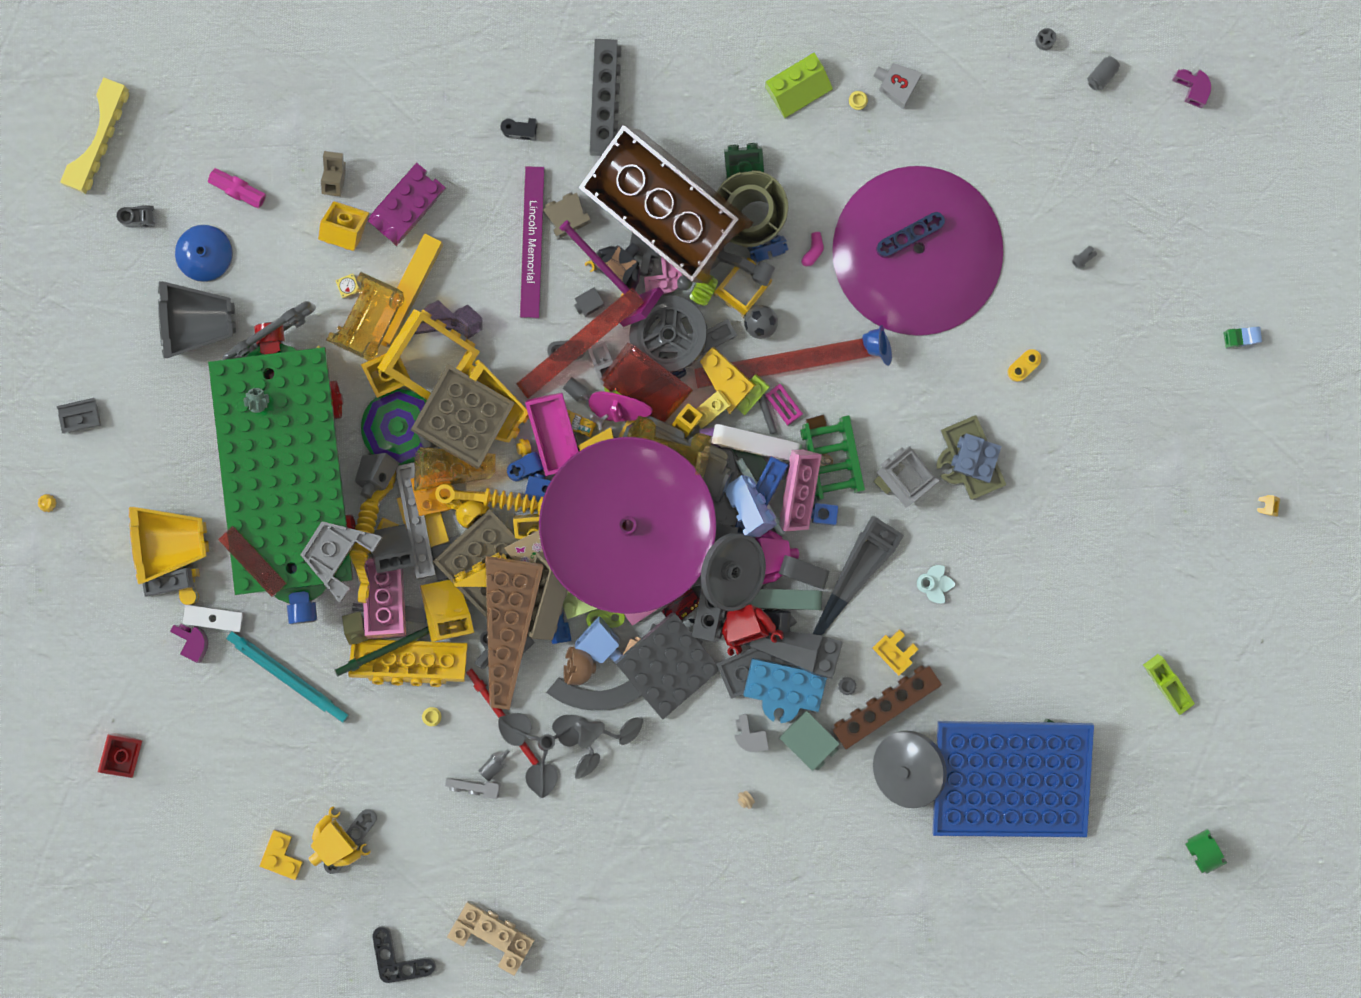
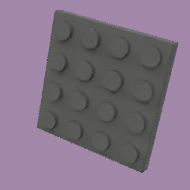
[614,612,719,720]

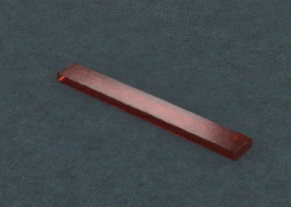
[516,288,645,399]

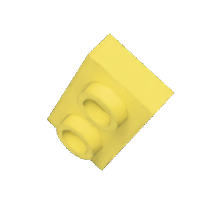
[696,390,732,429]

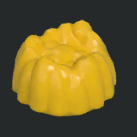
[38,494,56,512]

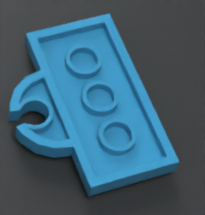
[743,658,827,723]

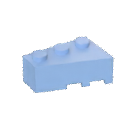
[725,475,777,537]

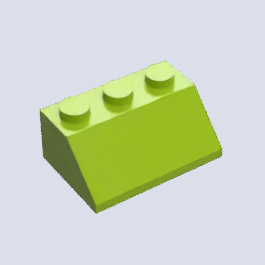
[765,52,833,119]

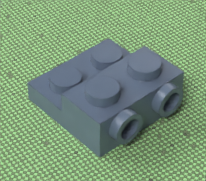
[951,433,1002,483]

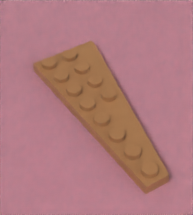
[485,556,543,710]

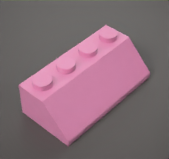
[779,449,822,531]

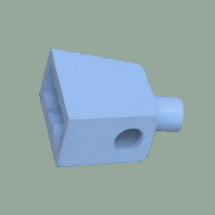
[575,616,623,663]

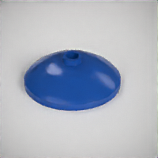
[175,225,233,282]

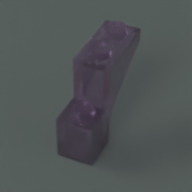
[414,300,482,339]

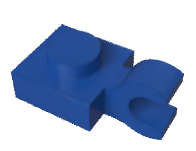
[552,610,572,644]

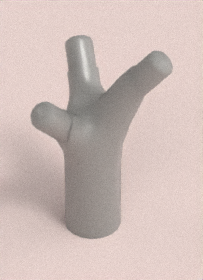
[590,414,609,431]

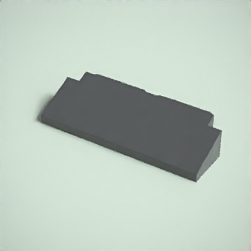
[623,416,735,502]

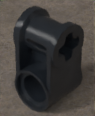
[763,609,791,632]

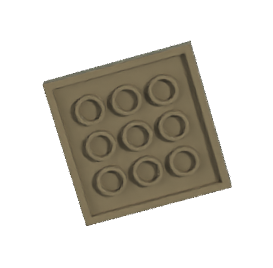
[411,364,515,469]
[433,509,518,617]

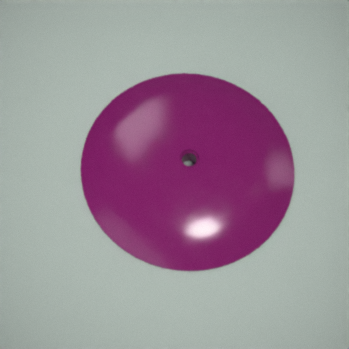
[832,166,1003,336]
[539,437,716,614]

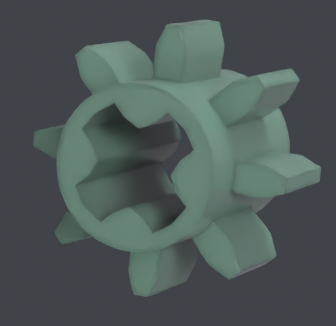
[244,388,269,413]

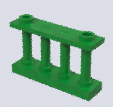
[800,415,865,501]

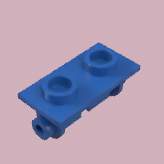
[747,235,789,263]

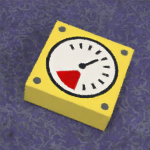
[335,273,361,299]

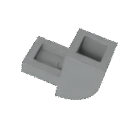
[735,714,769,752]

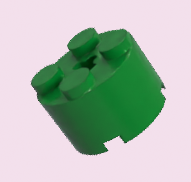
[1185,829,1227,874]

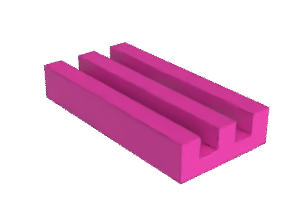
[765,384,803,426]

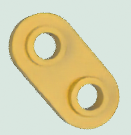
[1007,349,1041,382]

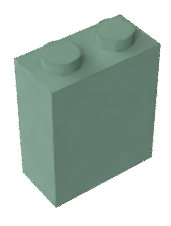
[779,710,839,771]

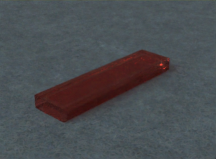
[218,526,287,597]

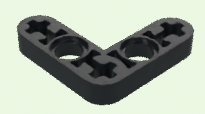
[373,926,436,983]

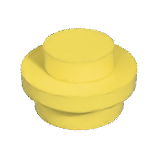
[849,91,868,110]
[422,707,442,727]

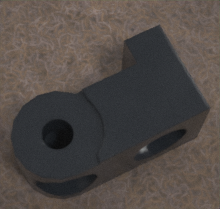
[500,118,538,141]

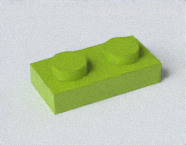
[736,374,770,415]

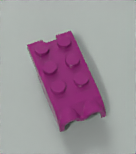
[368,162,446,247]

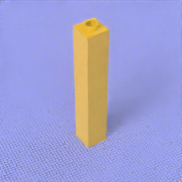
[373,233,443,347]

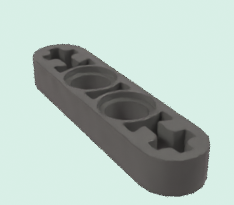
[324,809,377,874]

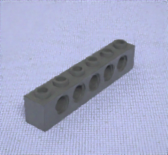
[589,39,621,156]
[691,523,744,642]

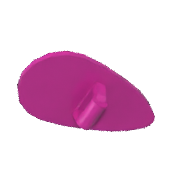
[588,391,652,422]

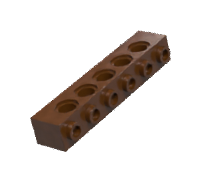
[832,665,942,749]

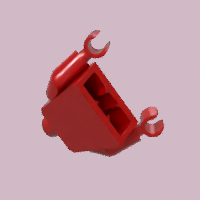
[722,605,784,656]

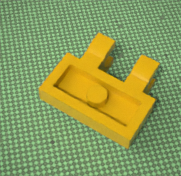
[872,629,919,676]

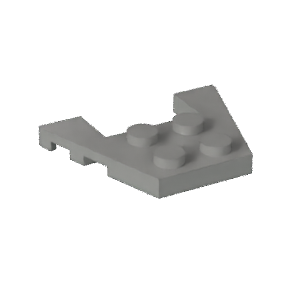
[301,522,383,603]

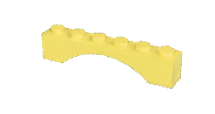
[60,77,129,194]

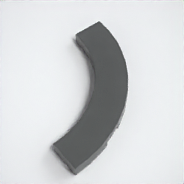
[546,678,641,710]

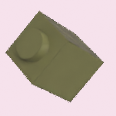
[342,611,368,645]

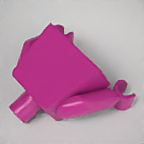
[752,530,799,585]

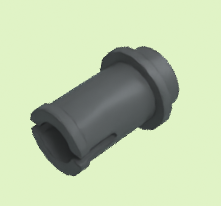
[1072,246,1097,269]

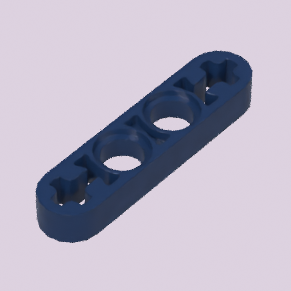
[876,212,945,258]

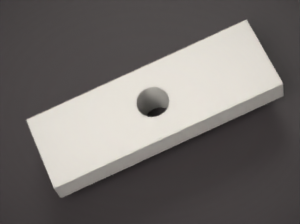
[183,605,244,632]

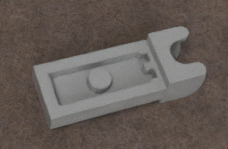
[445,777,501,799]

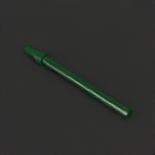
[334,626,430,677]

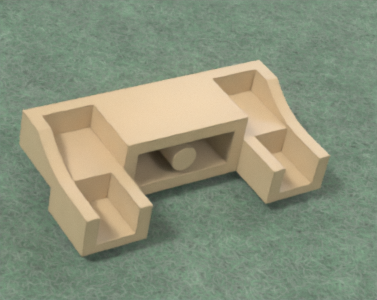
[447,901,535,976]

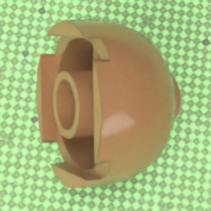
[564,647,596,685]

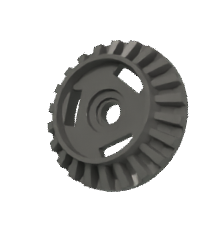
[629,295,708,374]

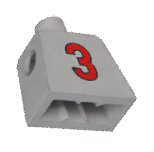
[873,63,922,109]

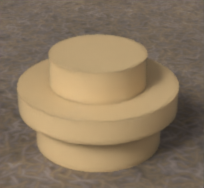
[737,791,755,809]

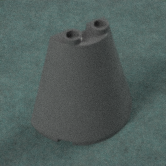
[158,281,236,358]

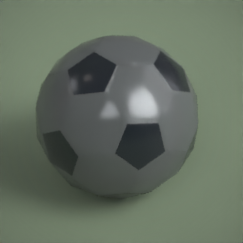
[744,305,778,339]

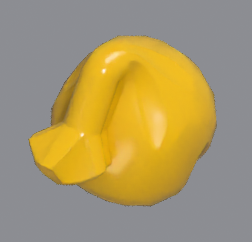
[446,490,490,528]

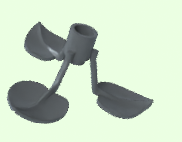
[498,713,583,798]
[574,717,643,779]

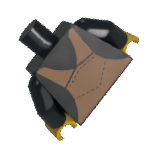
[585,242,641,302]

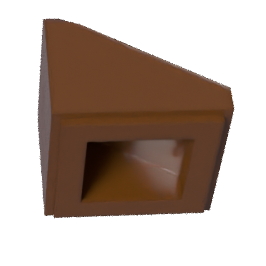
[805,414,827,438]

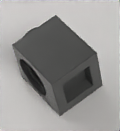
[574,287,605,317]

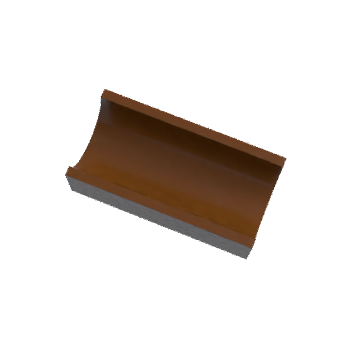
[579,125,754,284]

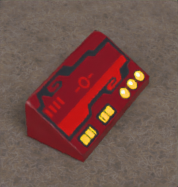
[661,588,700,620]

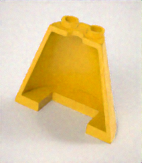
[466,360,529,443]
[128,507,209,584]

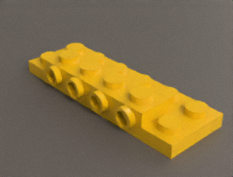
[348,639,468,687]

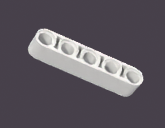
[711,424,802,462]

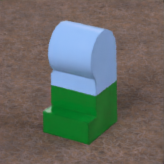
[1223,327,1262,349]

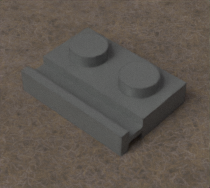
[56,398,101,434]

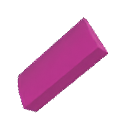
[525,393,579,476]

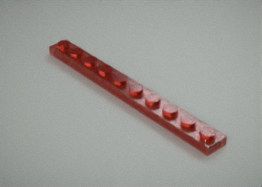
[694,338,873,388]

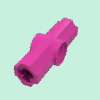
[207,168,266,209]

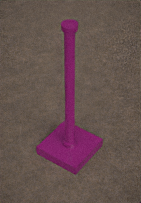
[559,220,664,327]

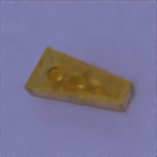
[414,447,496,491]

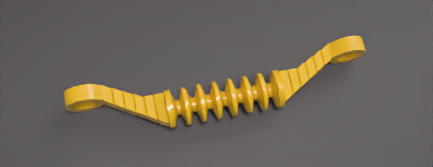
[350,470,396,603]
[435,483,543,516]

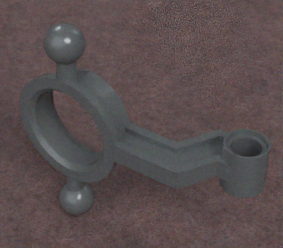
[677,248,775,291]

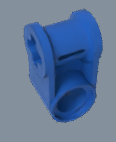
[507,451,544,481]

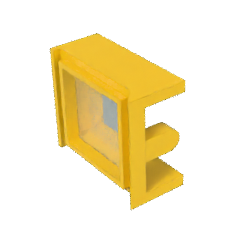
[714,257,772,318]

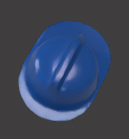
[862,325,892,366]

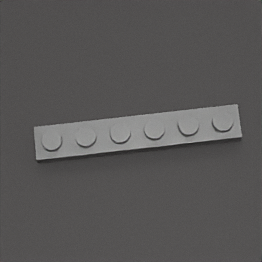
[396,463,436,579]

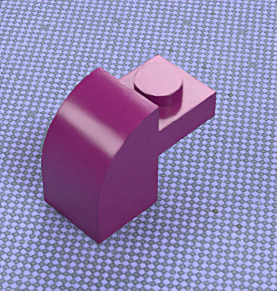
[1172,69,1211,109]
[170,623,208,663]

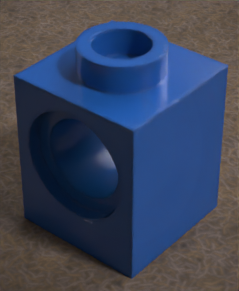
[811,503,838,526]

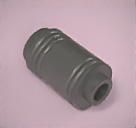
[1087,56,1120,90]

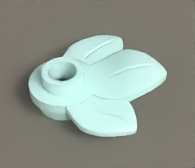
[917,565,955,604]

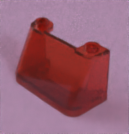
[601,342,693,422]

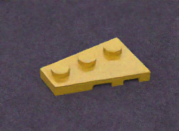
[700,347,756,414]

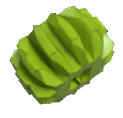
[690,275,718,306]

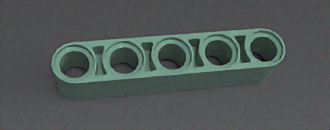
[748,589,822,610]

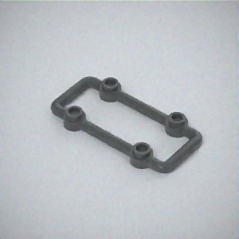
[222,301,316,360]

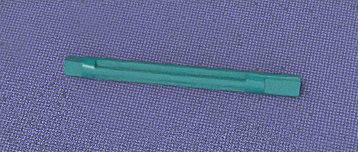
[226,631,349,723]

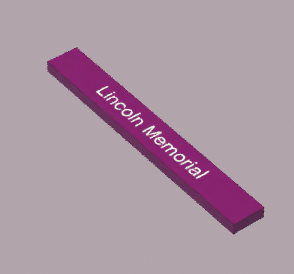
[520,166,545,319]

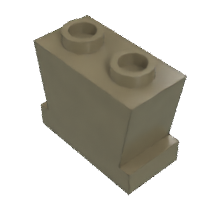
[543,192,591,240]

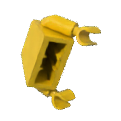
[309,807,371,867]

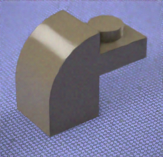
[321,151,346,197]

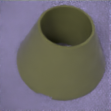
[717,170,789,247]

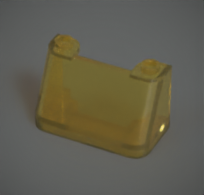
[326,272,404,361]

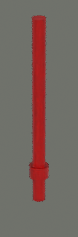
[466,668,540,765]

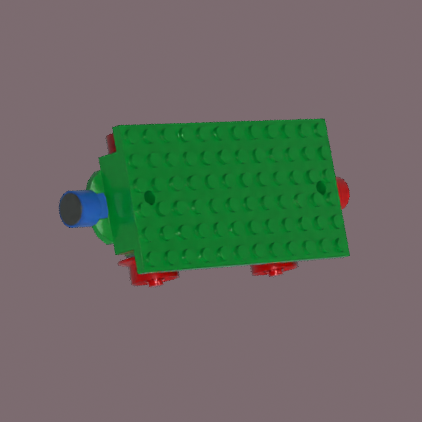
[208,322,356,625]

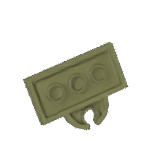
[936,415,1007,500]

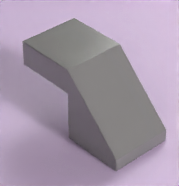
[587,340,619,385]

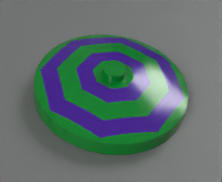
[361,389,428,466]

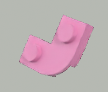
[644,256,682,295]

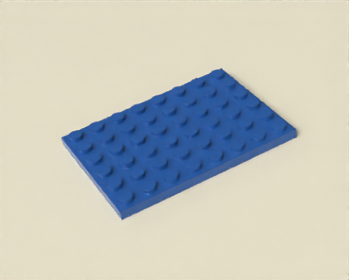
[932,721,1094,837]

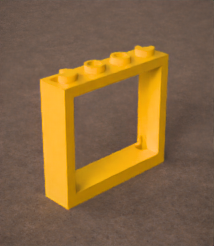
[377,309,480,400]

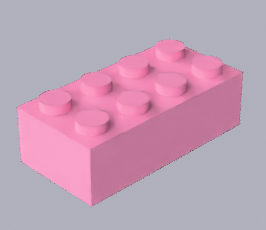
[363,558,406,639]

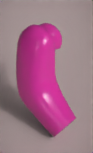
[801,232,824,267]

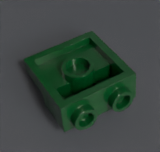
[724,143,764,180]

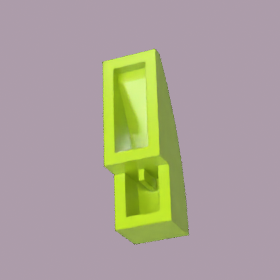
[1143,654,1195,715]

